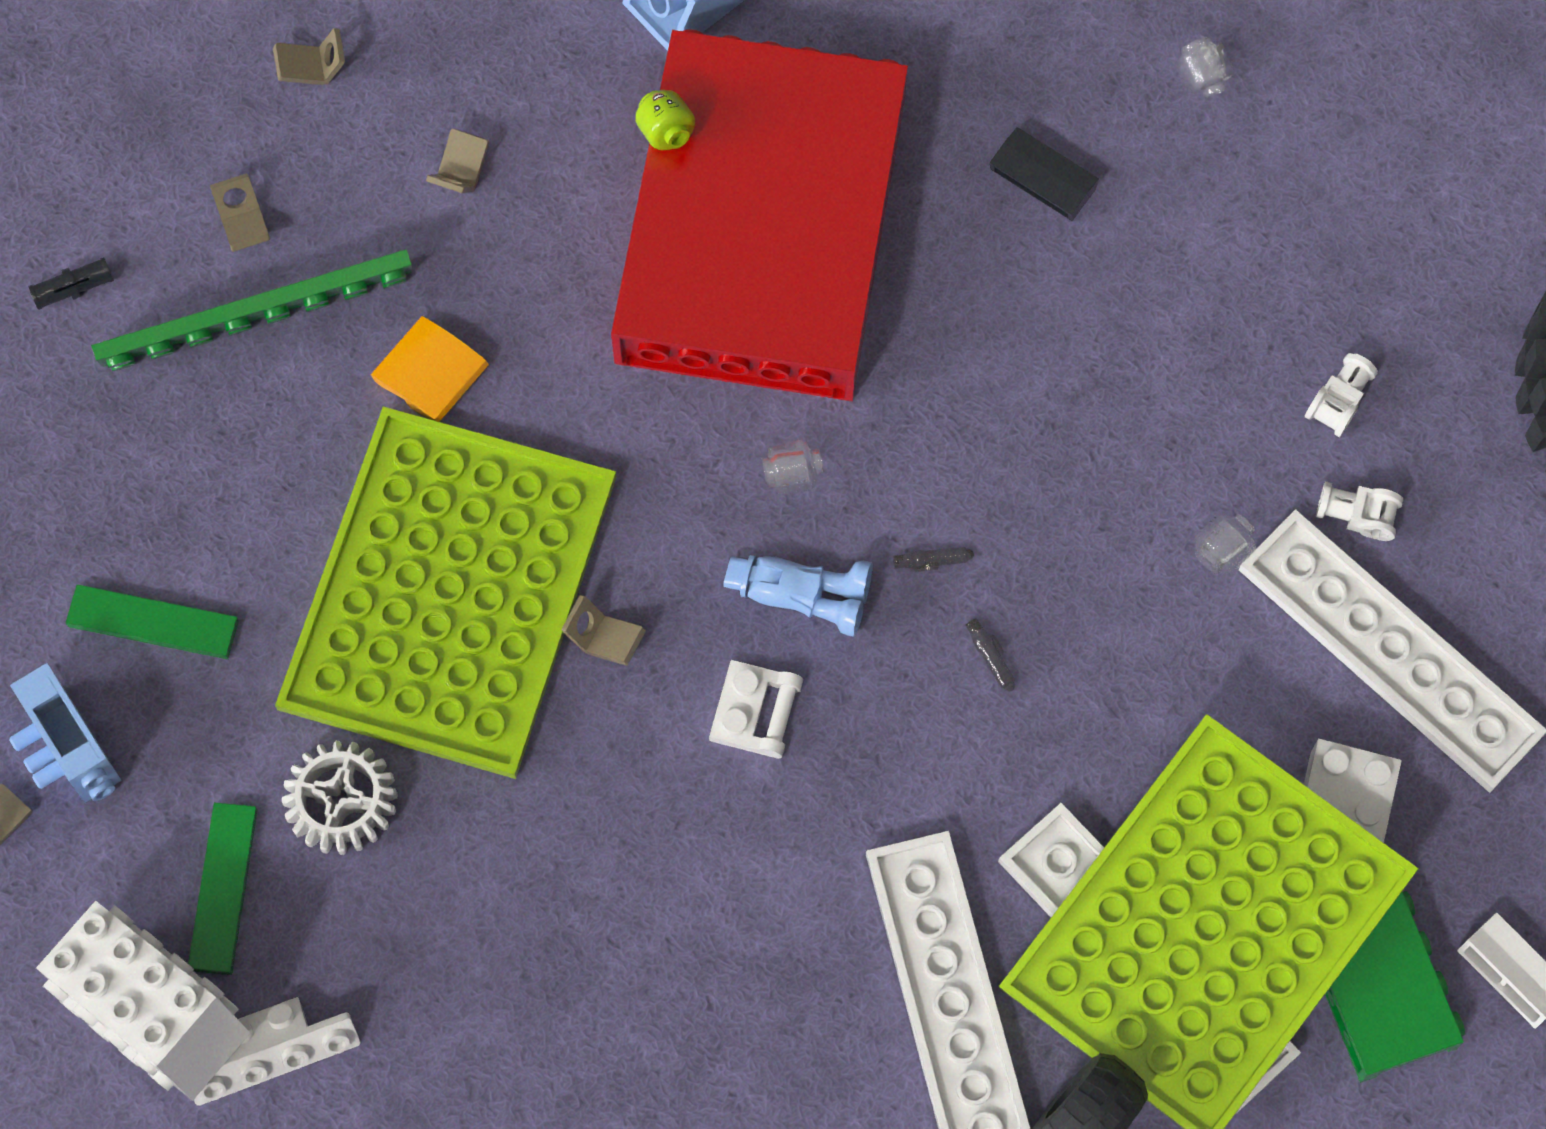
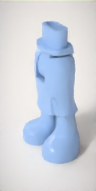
[724,555,873,637]

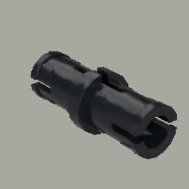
[28,257,114,310]

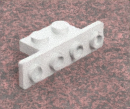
[194,997,360,1106]

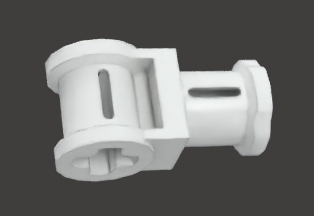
[1305,353,1378,438]
[1316,481,1403,541]

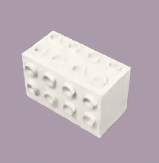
[36,901,250,1101]

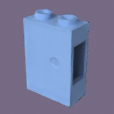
[9,663,122,803]

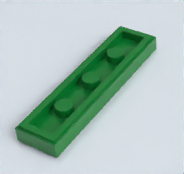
[65,585,239,660]
[188,802,258,975]

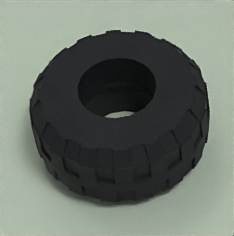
[1032,1053,1148,1129]

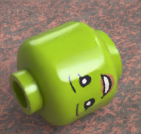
[635,90,695,150]

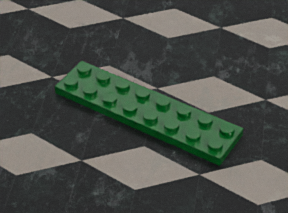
[91,249,412,371]

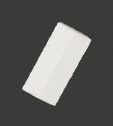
[1457,912,1546,1029]

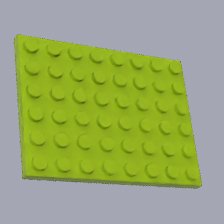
[275,406,617,779]
[999,714,1419,1129]

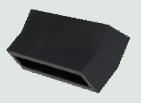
[990,127,1099,221]

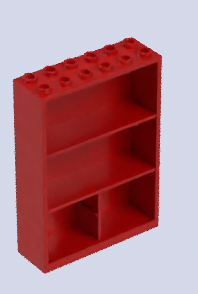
[611,29,908,402]

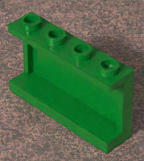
[1325,891,1465,1083]

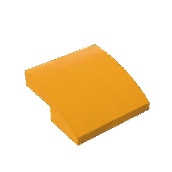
[370,316,489,422]

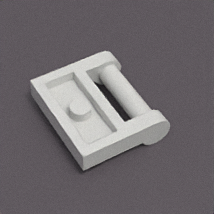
[709,660,803,759]

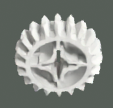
[282,740,398,855]

